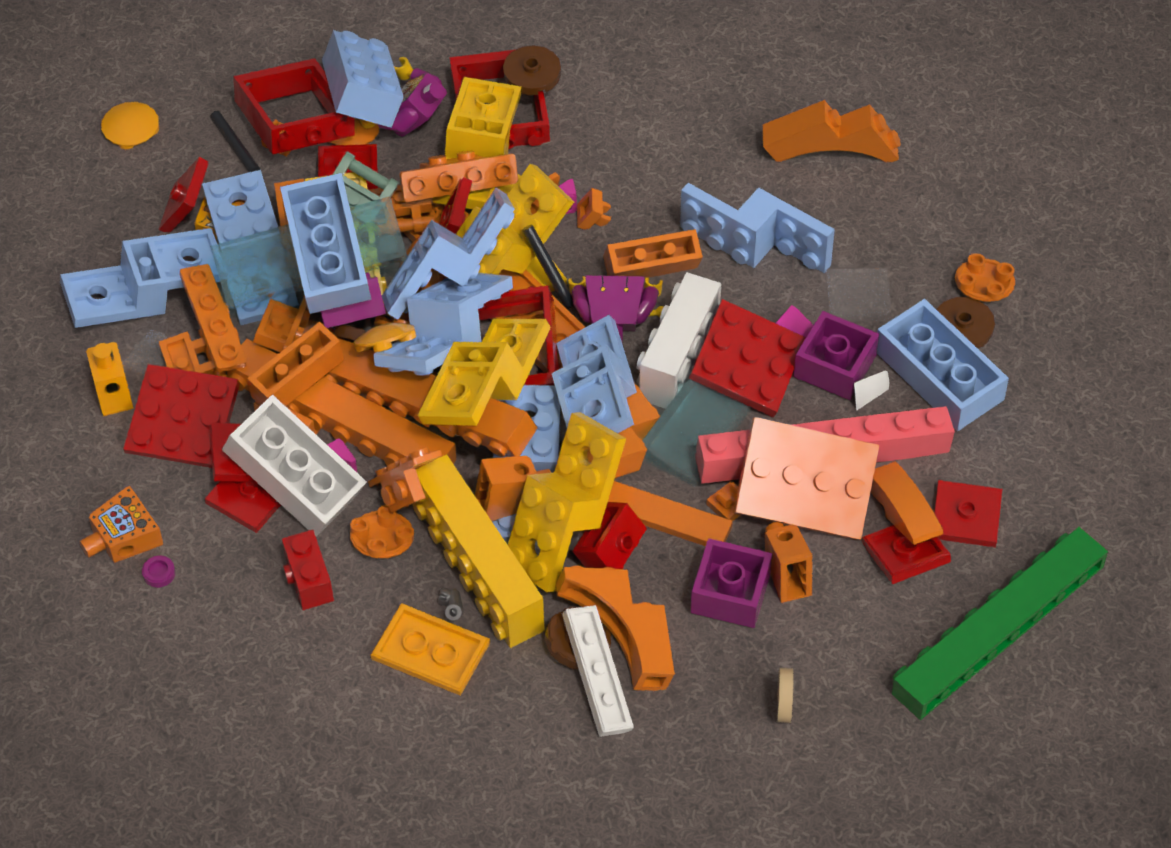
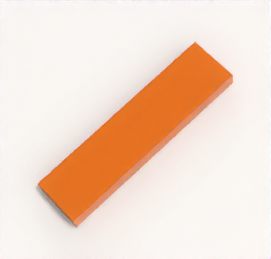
[608,481,733,547]

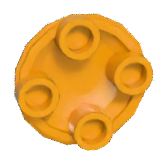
[101,102,159,150]
[354,323,417,352]

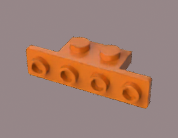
[400,151,518,202]
[179,264,247,372]
[253,295,310,352]
[368,447,443,512]

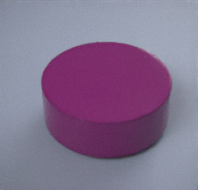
[142,555,176,588]

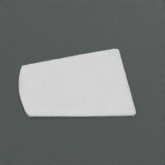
[854,370,889,410]

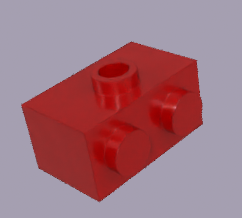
[573,502,647,570]
[282,530,334,610]

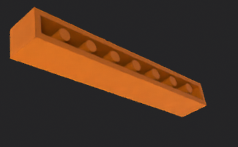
[324,337,538,457]
[227,339,457,465]

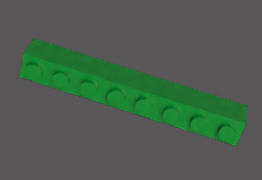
[892,527,1108,721]

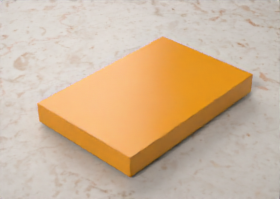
[371,603,490,696]

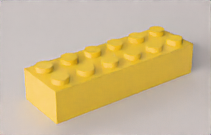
[413,454,545,648]

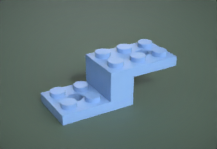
[202,170,299,325]
[680,183,835,273]
[382,188,515,319]
[60,228,228,328]
[374,273,513,375]
[552,315,637,433]
[492,385,561,545]

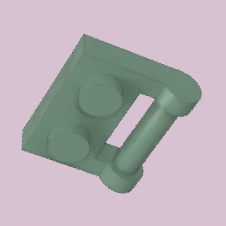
[333,151,400,226]

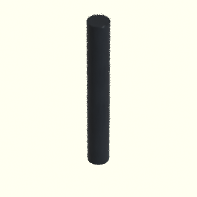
[210,111,260,173]
[522,225,574,309]

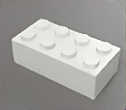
[636,272,721,411]
[222,394,367,537]

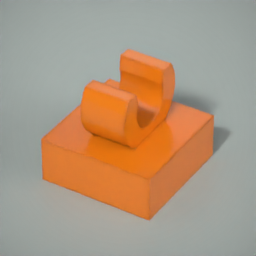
[577,188,611,229]
[706,482,741,521]

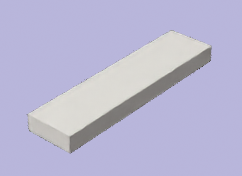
[562,605,634,737]

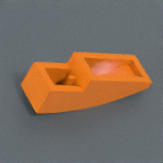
[870,461,943,545]

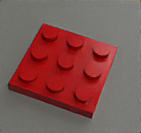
[688,299,806,418]
[123,364,240,468]

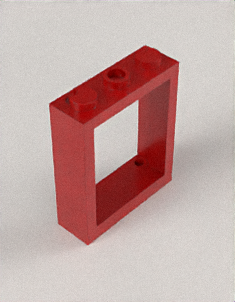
[450,50,550,149]
[233,58,355,155]
[478,285,559,386]

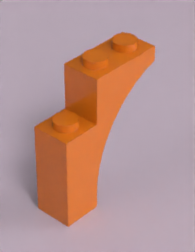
[763,100,901,162]
[587,383,661,478]
[556,566,675,691]

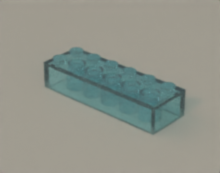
[210,196,407,310]

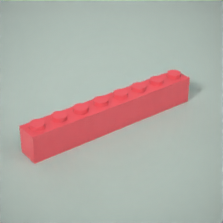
[695,406,955,484]

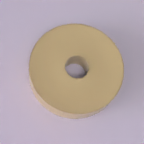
[777,668,793,723]

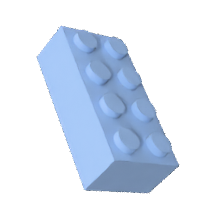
[322,30,404,127]
[280,173,371,314]
[877,299,1009,431]

